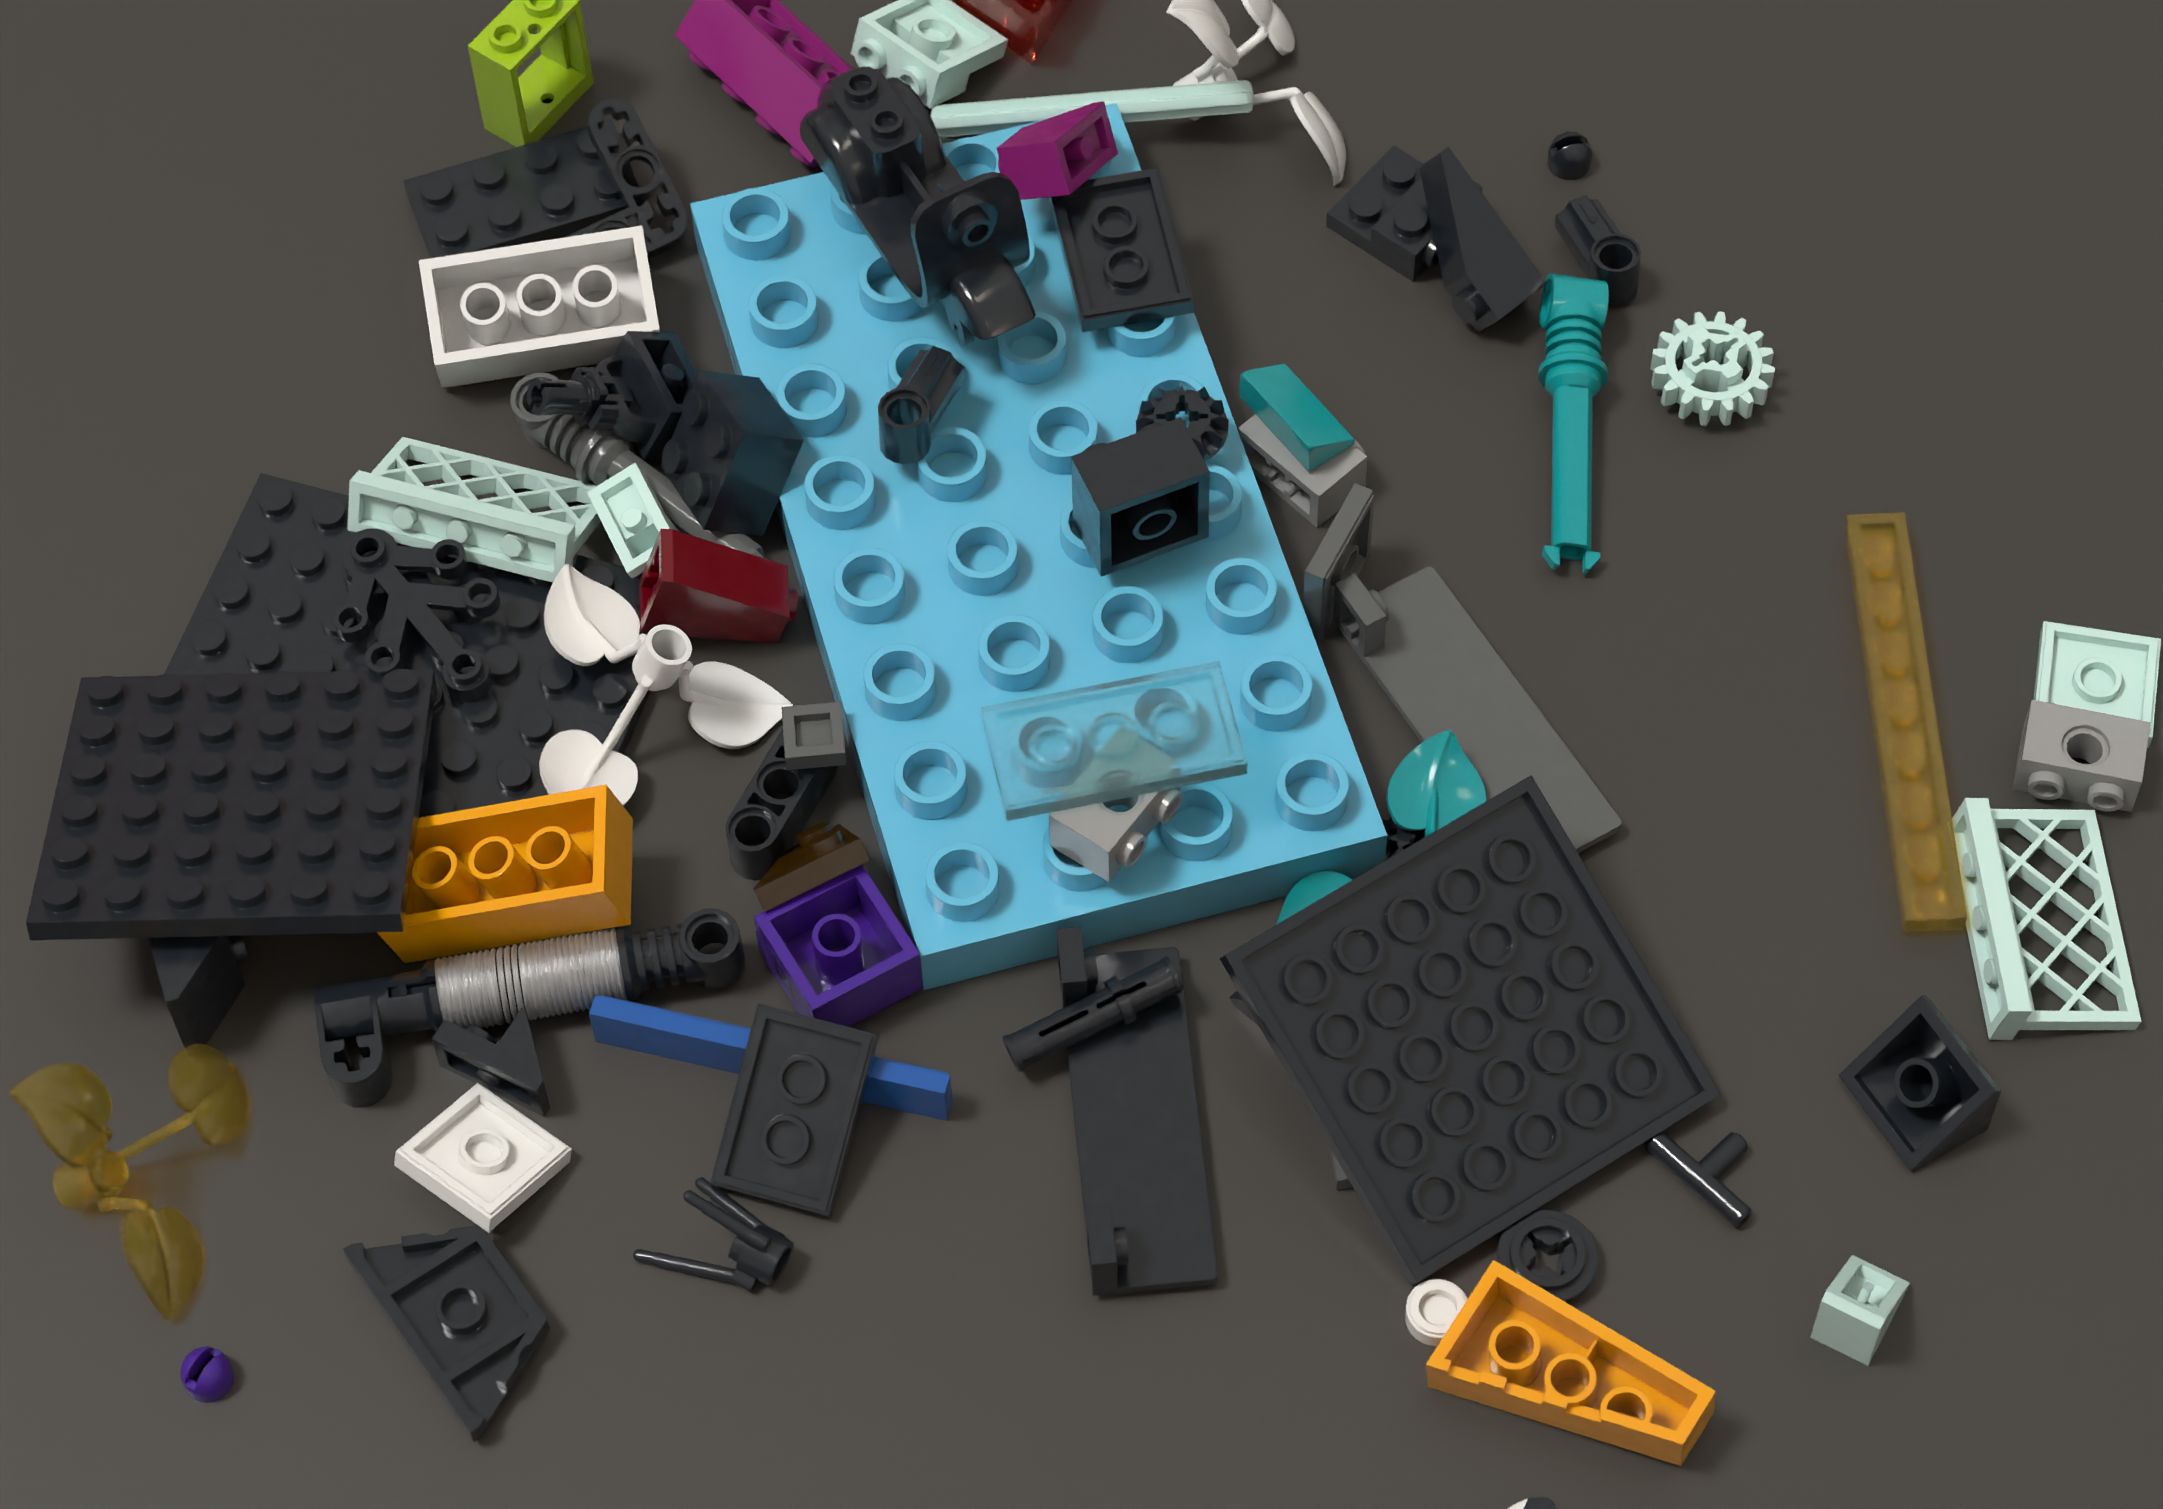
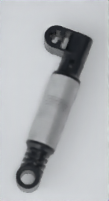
[314,908,745,1107]

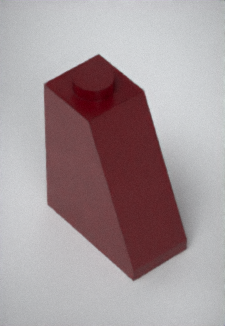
[639,528,798,643]

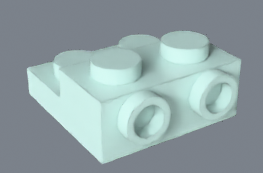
[851,0,1008,109]

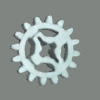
[1650,311,1775,426]

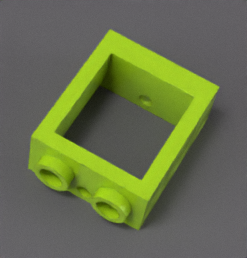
[468,0,594,147]

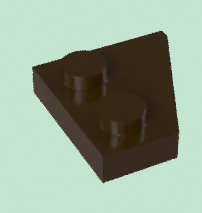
[753,822,870,912]

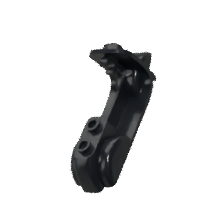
[800,66,1036,345]

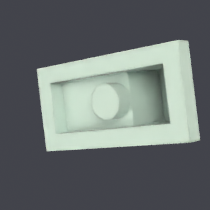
[587,462,680,578]

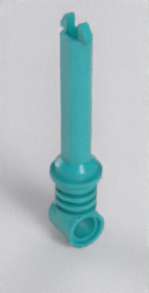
[1538,273,1609,574]

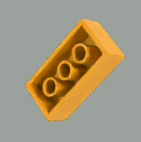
[377,785,633,963]

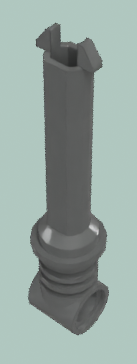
[510,373,765,558]

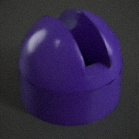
[180,1346,234,1403]

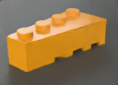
[1425,1260,1716,1466]

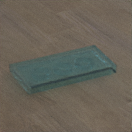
[981,661,1247,821]

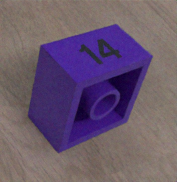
[754,864,923,1027]

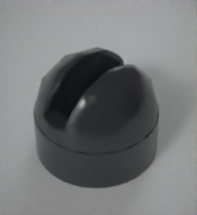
[1547,131,1592,180]

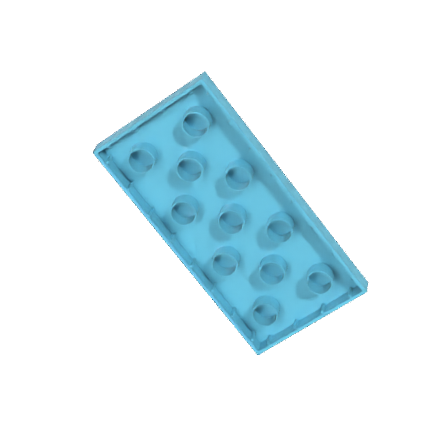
[690,103,1387,991]

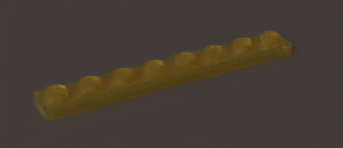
[1844,512,1967,931]

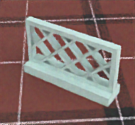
[348,437,601,583]
[1946,798,2141,1040]

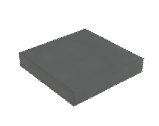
[1303,483,1375,641]

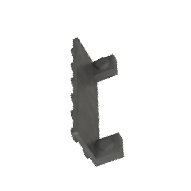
[1333,566,1622,853]

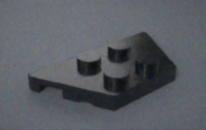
[343,1225,550,1442]

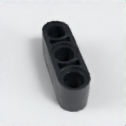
[725,729,838,881]

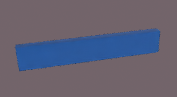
[589,995,953,1121]

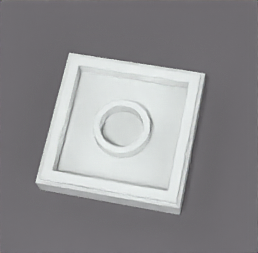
[394,1083,572,1233]

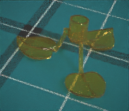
[9,1044,249,1321]

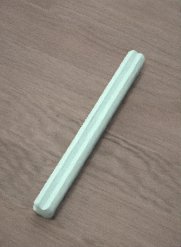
[931,80,1254,137]

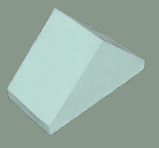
[1810,1255,1910,1366]

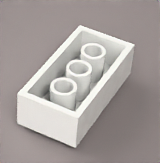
[419,226,660,388]

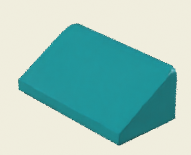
[1239,364,1355,472]

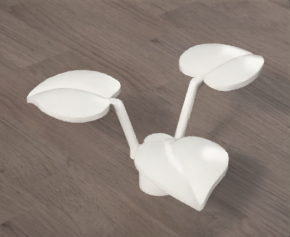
[1167,0,1346,186]
[539,564,793,806]

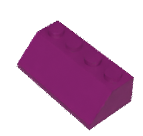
[674,0,854,167]

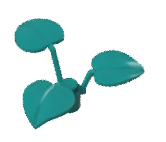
[1276,730,1486,925]

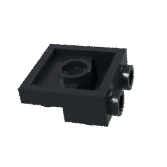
[1326,145,1483,282]

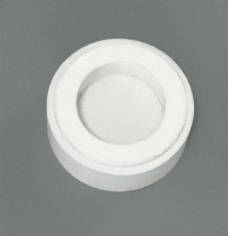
[1405,1279,1468,1346]

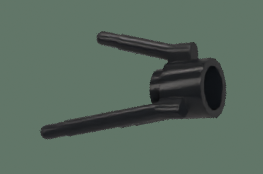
[633,1177,794,1292]

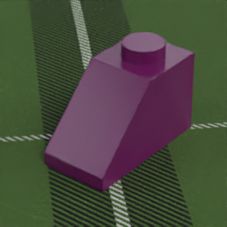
[996,101,1118,200]

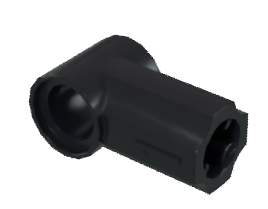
[1555,195,1641,308]
[878,346,965,464]

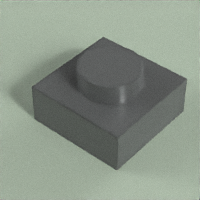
[781,702,846,770]

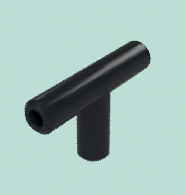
[1646,1131,1751,1227]

